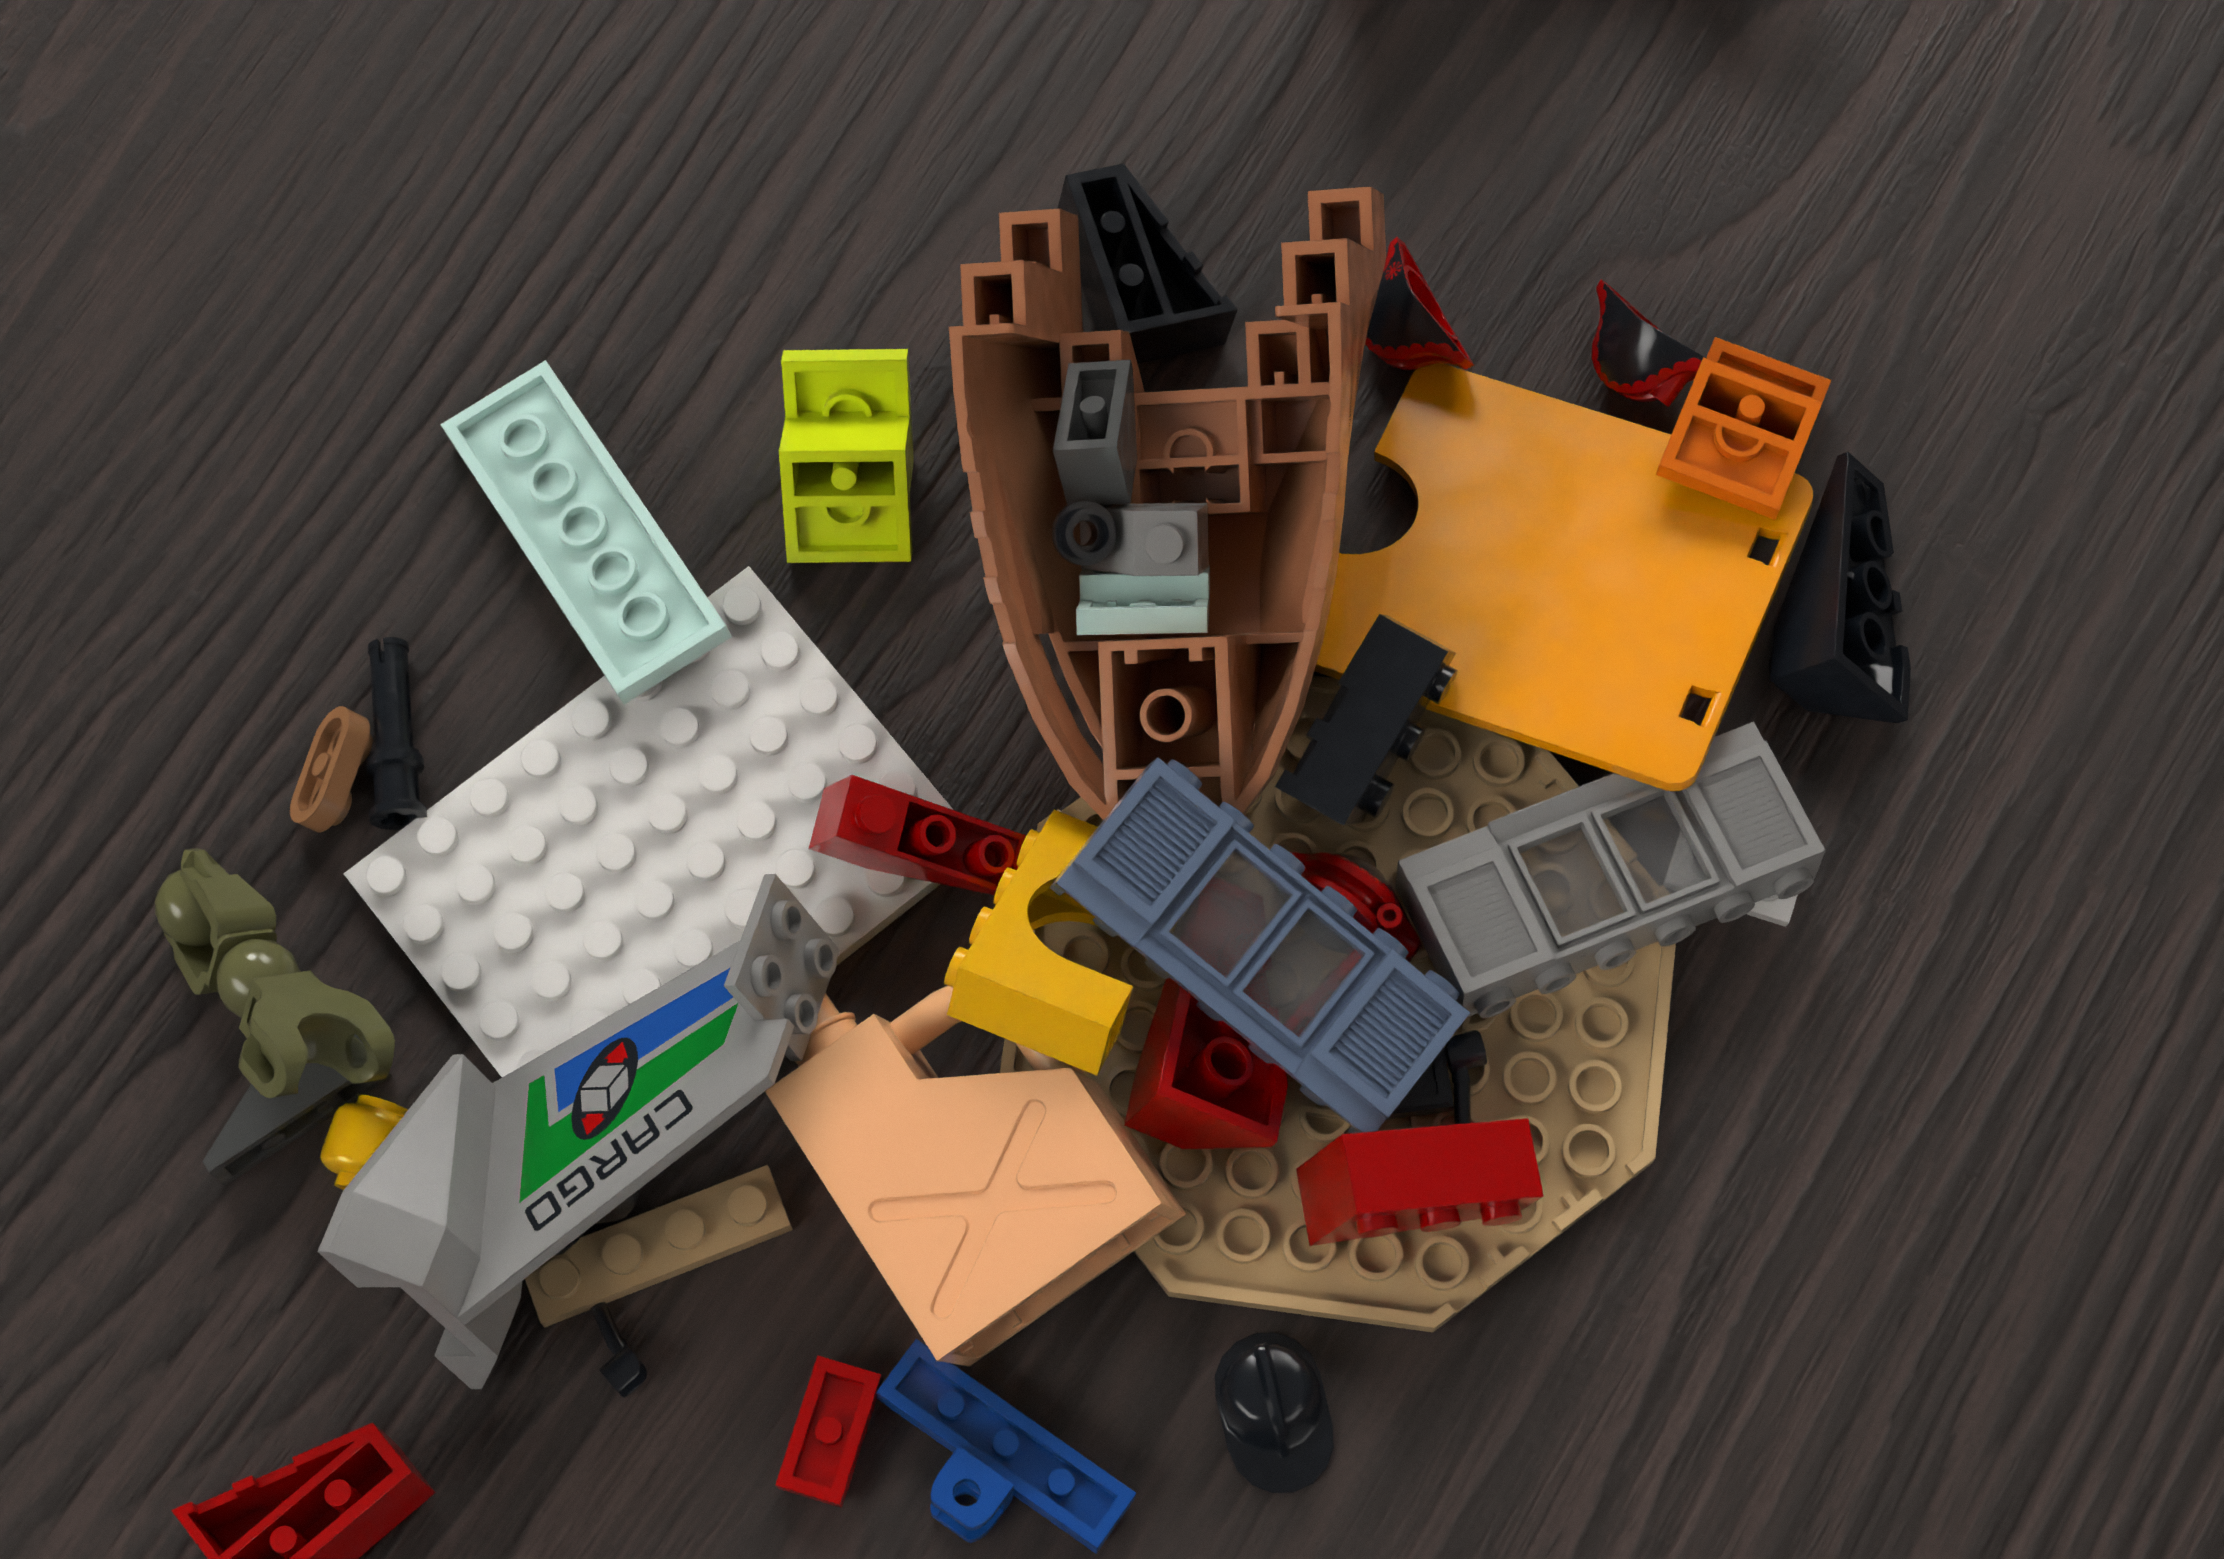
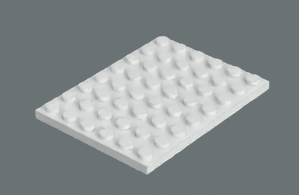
[344,566,953,1077]

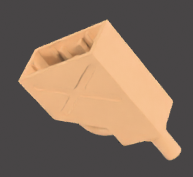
[765,985,1186,1367]

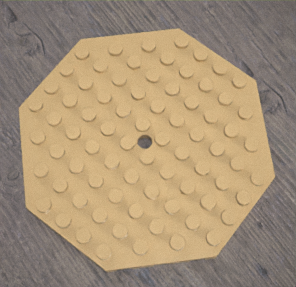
[1000,675,1676,1332]

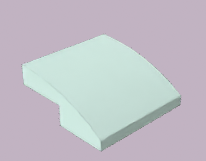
[1076,565,1210,635]

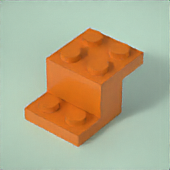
[1656,337,1832,520]

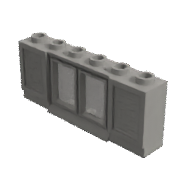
[1395,722,1826,1018]

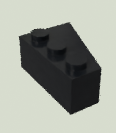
[1057,163,1238,364]
[1275,614,1458,826]

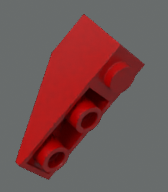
[808,775,1026,895]

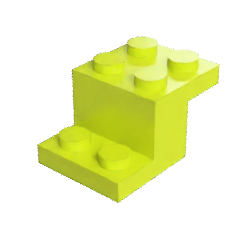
[779,349,914,563]

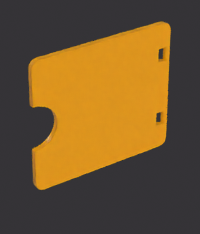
[1314,363,1813,791]

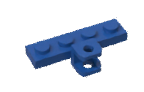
[876,1339,1136,1554]

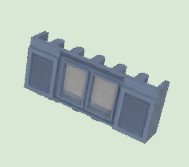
[1049,757,1471,1133]

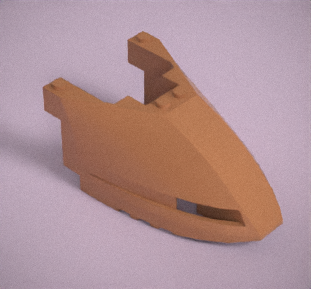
[949,187,1386,820]

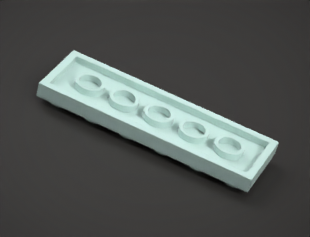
[440,360,732,704]

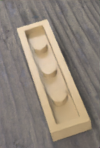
[525,1165,793,1327]

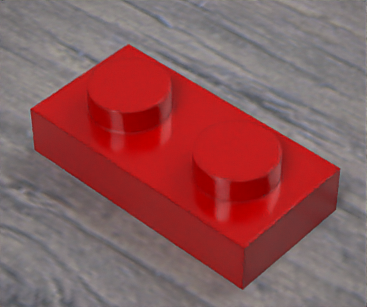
[775,1355,883,1508]

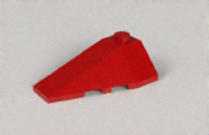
[1124,876,1288,1149]

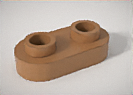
[290,706,373,833]

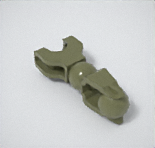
[155,848,395,1098]

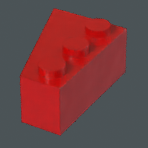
[1296,1118,1544,1246]
[171,1422,436,1559]

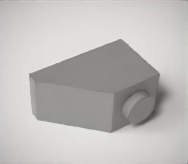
[1080,503,1209,576]

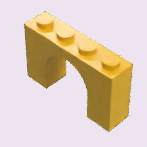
[944,810,1185,1076]

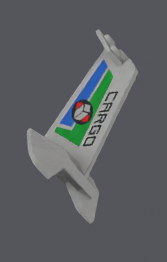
[317,874,840,1389]

